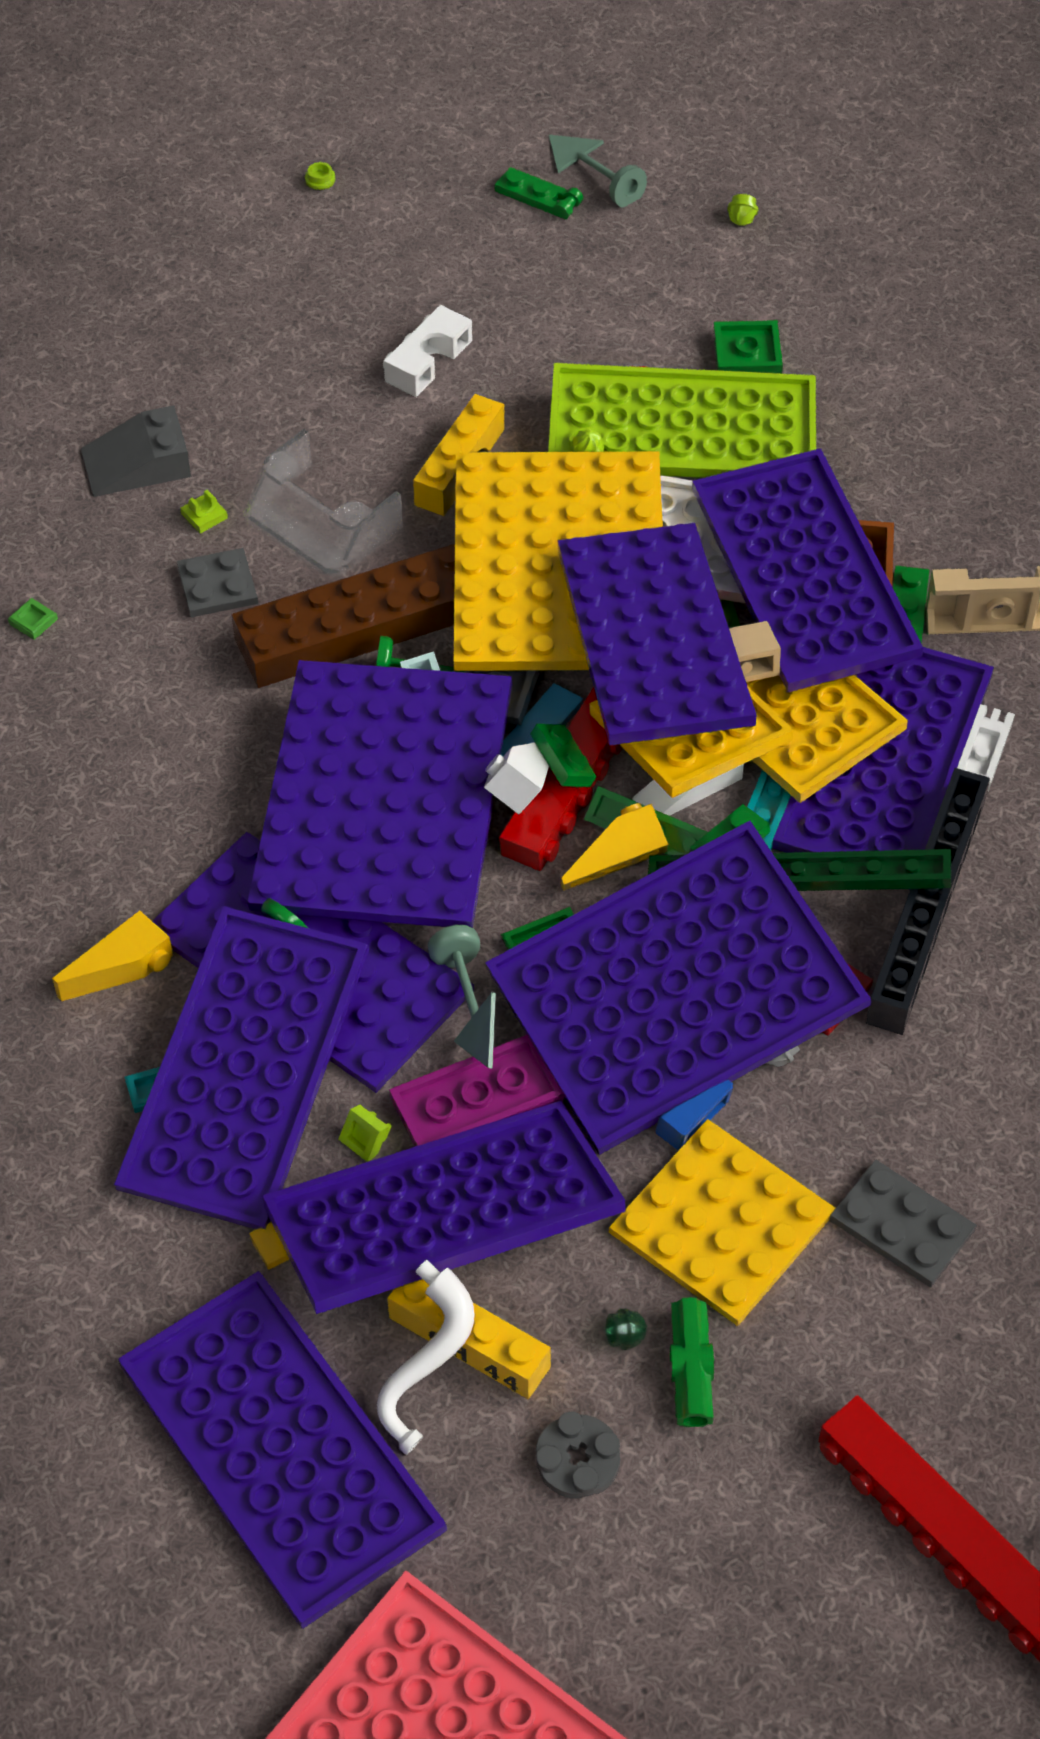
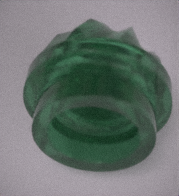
[605,1308,647,1350]

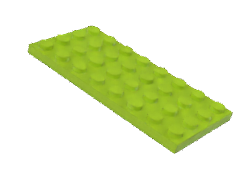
[548,363,816,478]

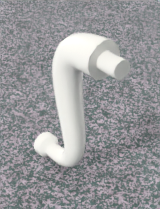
[377,1260,475,1455]

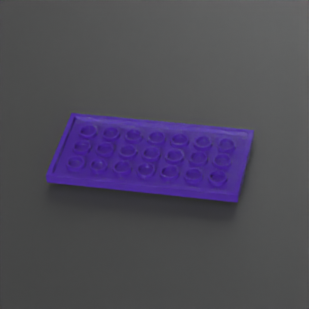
[692,448,923,692]
[558,523,757,745]
[772,647,994,890]
[152,832,475,1093]
[114,906,369,1229]
[262,1100,626,1314]
[118,1271,447,1629]

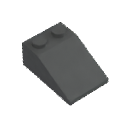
[81,405,191,497]

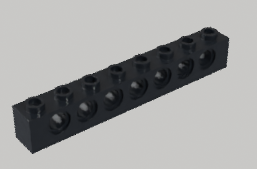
[866,768,990,1035]

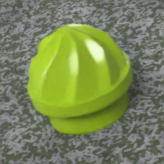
[727,194,758,226]
[571,428,604,452]

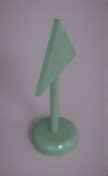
[549,135,647,208]
[427,925,496,1069]

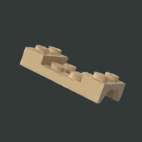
[925,566,1040,634]

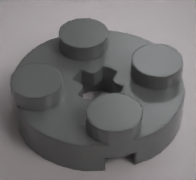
[536,1411,620,1499]

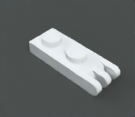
[957,704,1015,792]

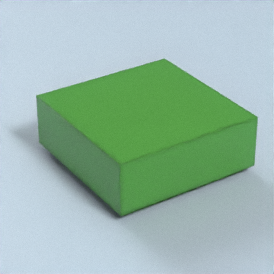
[8,598,58,640]

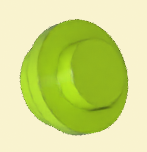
[305,162,336,190]

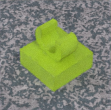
[180,490,228,534]
[338,1104,392,1162]

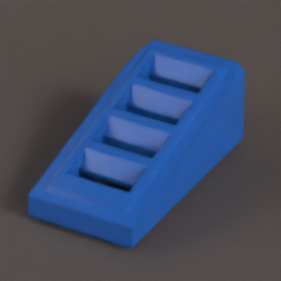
[655,1080,733,1150]

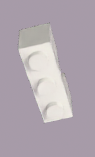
[383,305,472,397]

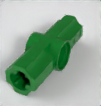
[670,1298,714,1427]

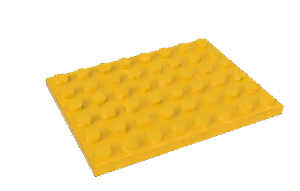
[454,451,663,671]

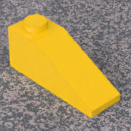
[561,803,668,891]
[52,910,173,1001]

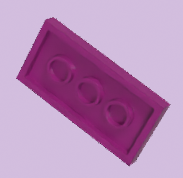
[389,1035,565,1147]

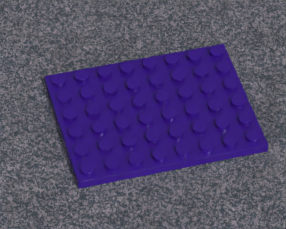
[247,660,512,928]
[485,821,871,1155]

